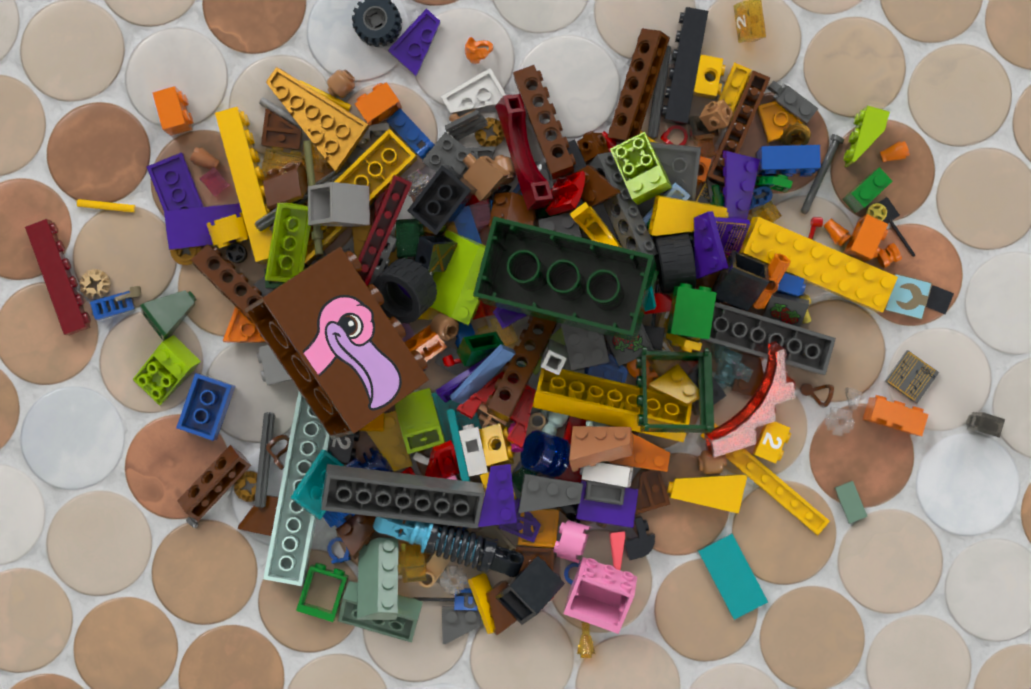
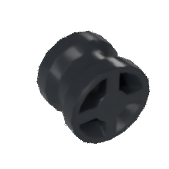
[226,243,248,263]

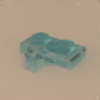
[714,348,754,387]

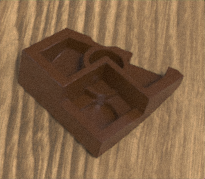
[238,495,279,536]
[486,580,517,635]

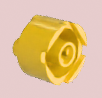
[206,212,249,248]

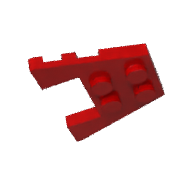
[457,372,536,449]

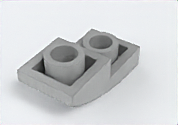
[358,123,390,145]

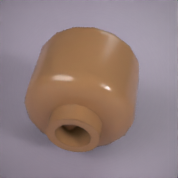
[327,69,355,98]
[493,155,516,185]
[430,313,459,341]
[698,449,727,475]

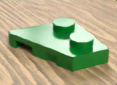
[755,174,793,193]

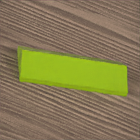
[265,203,311,282]

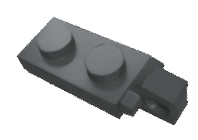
[767,80,818,124]

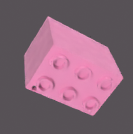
[563,557,637,634]

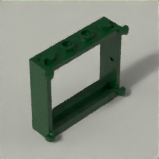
[636,347,714,433]

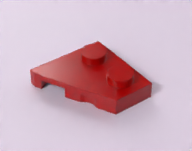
[425,440,460,479]

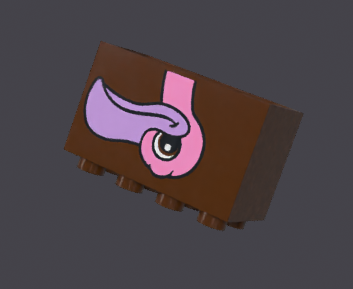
[244,247,429,439]

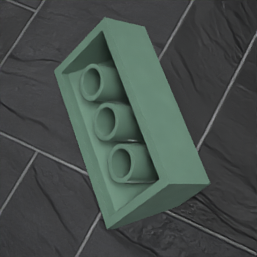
[357,538,398,620]
[338,581,423,643]

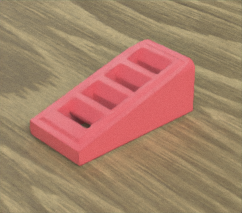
[609,530,626,570]

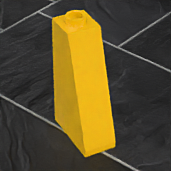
[648,195,728,236]
[667,474,747,514]

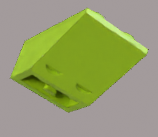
[843,105,890,167]
[610,132,672,205]
[133,335,201,406]
[395,388,445,454]

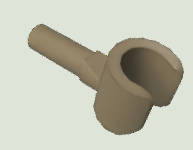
[114,286,141,302]

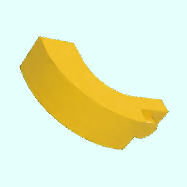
[570,202,622,248]

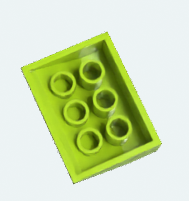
[431,230,486,325]

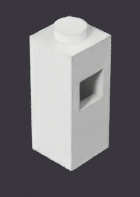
[541,339,567,375]
[459,424,488,476]
[580,462,633,487]

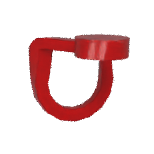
[660,125,688,145]

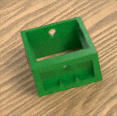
[296,563,349,622]

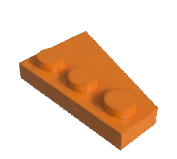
[223,307,266,343]
[610,433,670,472]

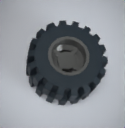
[352,0,402,47]

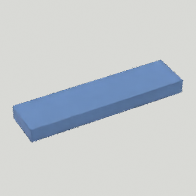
[450,344,516,404]

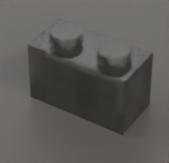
[966,412,1005,438]

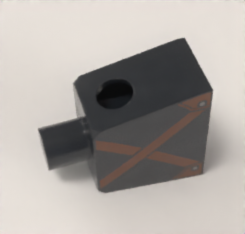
[415,235,458,277]

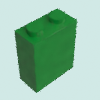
[842,167,893,213]
[667,283,716,339]

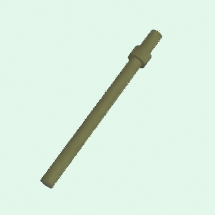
[303,140,324,255]

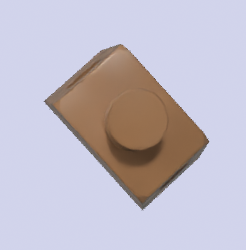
[463,153,510,201]

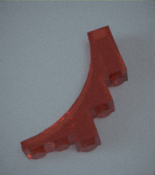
[704,342,796,457]

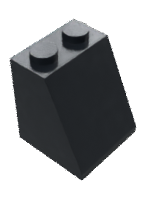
[712,250,769,311]
[495,556,565,625]

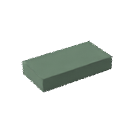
[834,481,868,524]

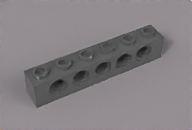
[586,152,658,257]

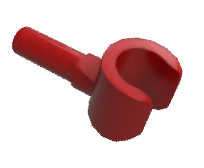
[808,217,823,240]
[442,354,462,367]

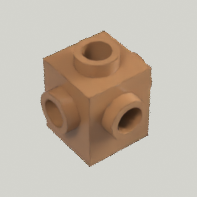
[699,100,734,132]

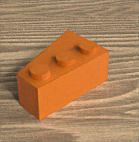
[863,395,929,436]

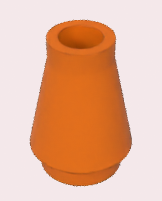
[880,141,910,163]
[823,218,852,247]

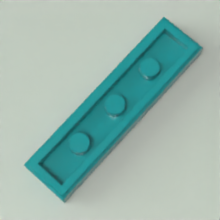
[446,409,471,482]

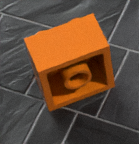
[355,82,402,126]
[152,86,194,136]
[843,214,888,262]

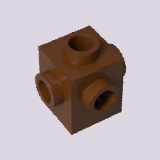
[577,131,609,162]

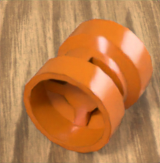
[877,243,902,268]

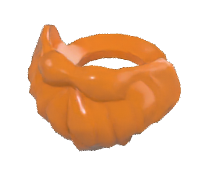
[465,37,493,64]

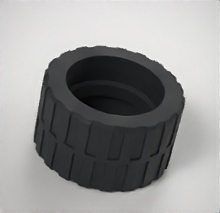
[654,232,696,294]
[373,258,437,324]

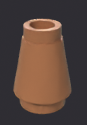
[190,147,220,171]

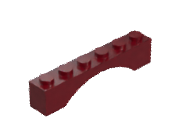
[495,94,553,210]

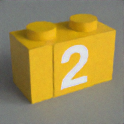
[752,419,791,464]

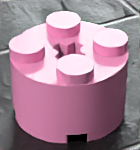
[553,520,590,564]

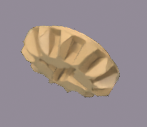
[79,269,110,300]

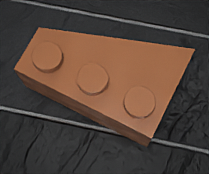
[569,426,634,472]

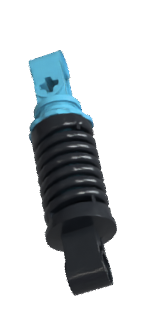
[373,517,524,577]

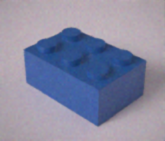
[756,145,821,177]
[176,373,236,441]

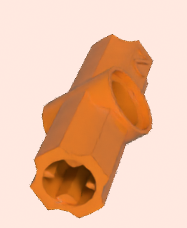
[752,253,791,310]

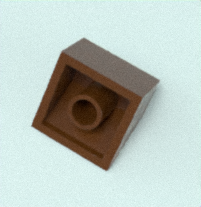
[263,162,308,210]
[489,192,537,228]

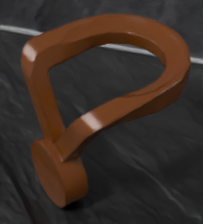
[800,383,834,408]
[266,435,290,470]

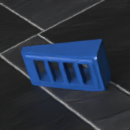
[90,291,135,320]

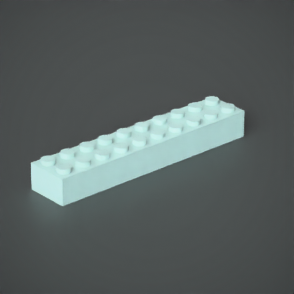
[263,391,331,586]

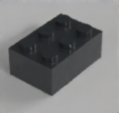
[407,165,477,235]

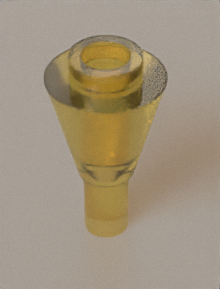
[577,622,596,658]

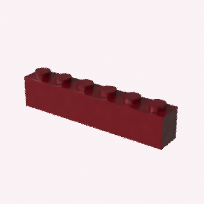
[358,174,412,286]
[25,219,91,336]

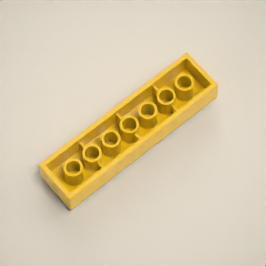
[215,107,274,265]
[305,129,417,266]
[739,217,898,313]
[533,368,692,442]

